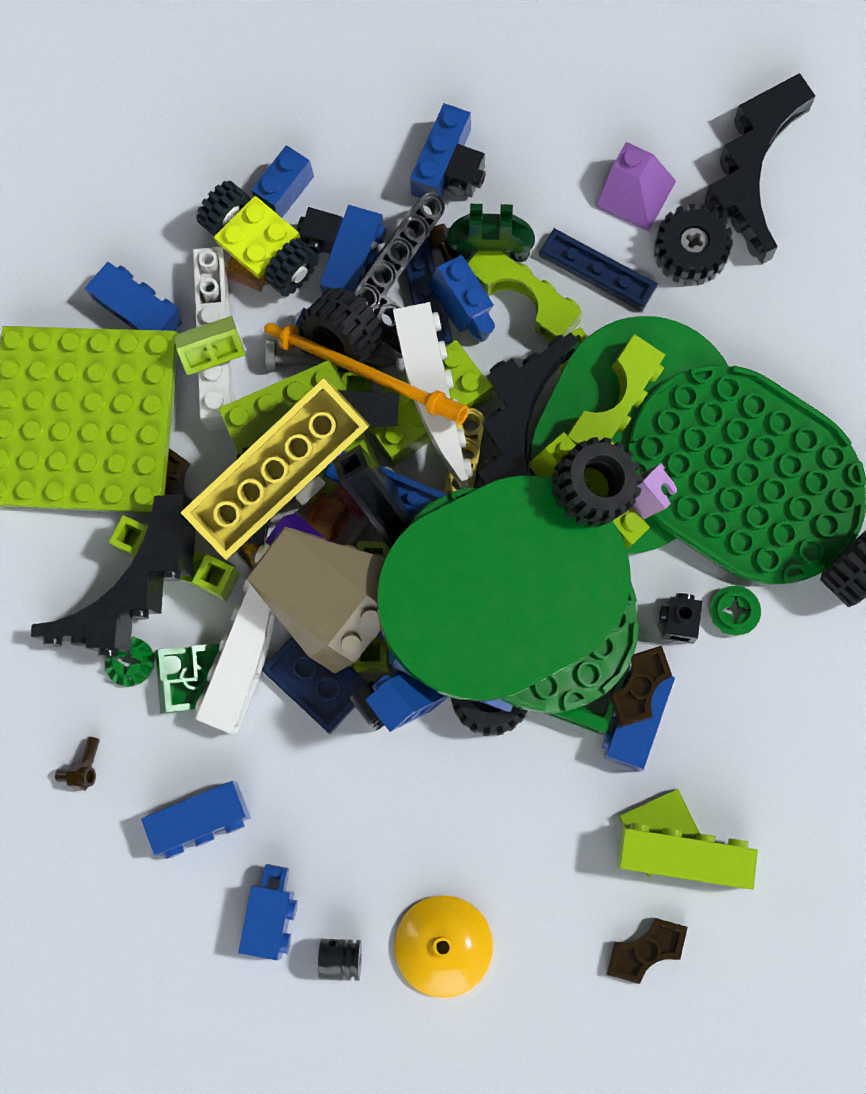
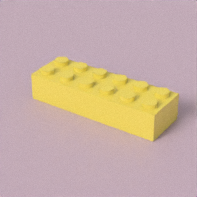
[180,378,370,560]

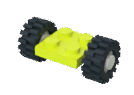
[196,180,319,297]

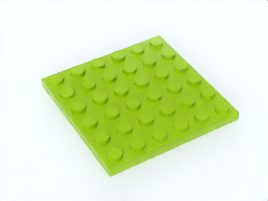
[0,326,179,514]

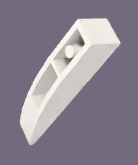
[193,247,236,430]
[393,302,473,489]
[195,543,275,734]

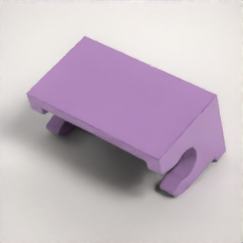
[632,463,677,520]

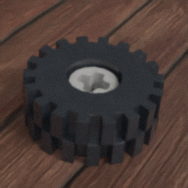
[654,204,733,286]

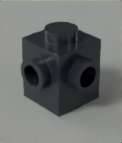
[444,143,486,197]
[297,207,343,254]
[659,593,703,644]

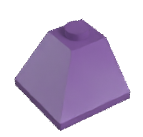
[596,142,676,232]

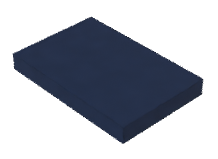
[262,637,368,734]

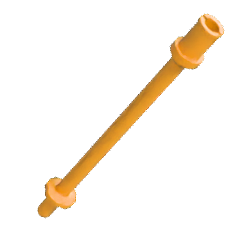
[264,323,469,425]

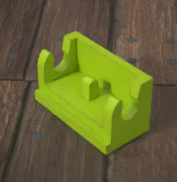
[174,316,245,375]

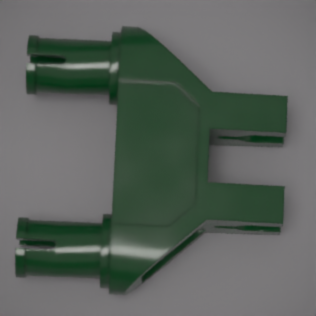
[447,203,535,262]

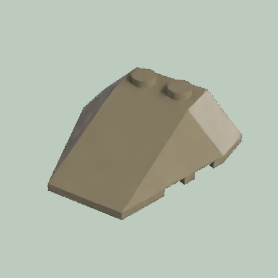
[247,527,387,673]

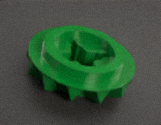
[709,585,761,637]
[104,636,155,687]

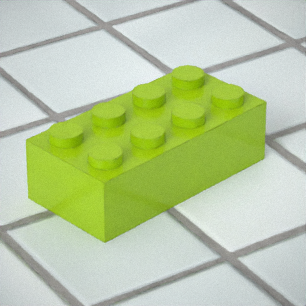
[366,340,492,467]

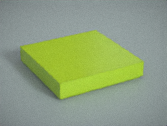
[618,789,700,877]

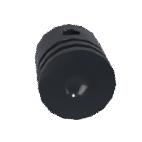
[318,938,362,981]

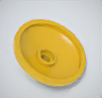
[394,895,493,998]

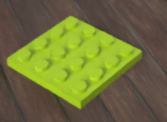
[218,360,379,509]

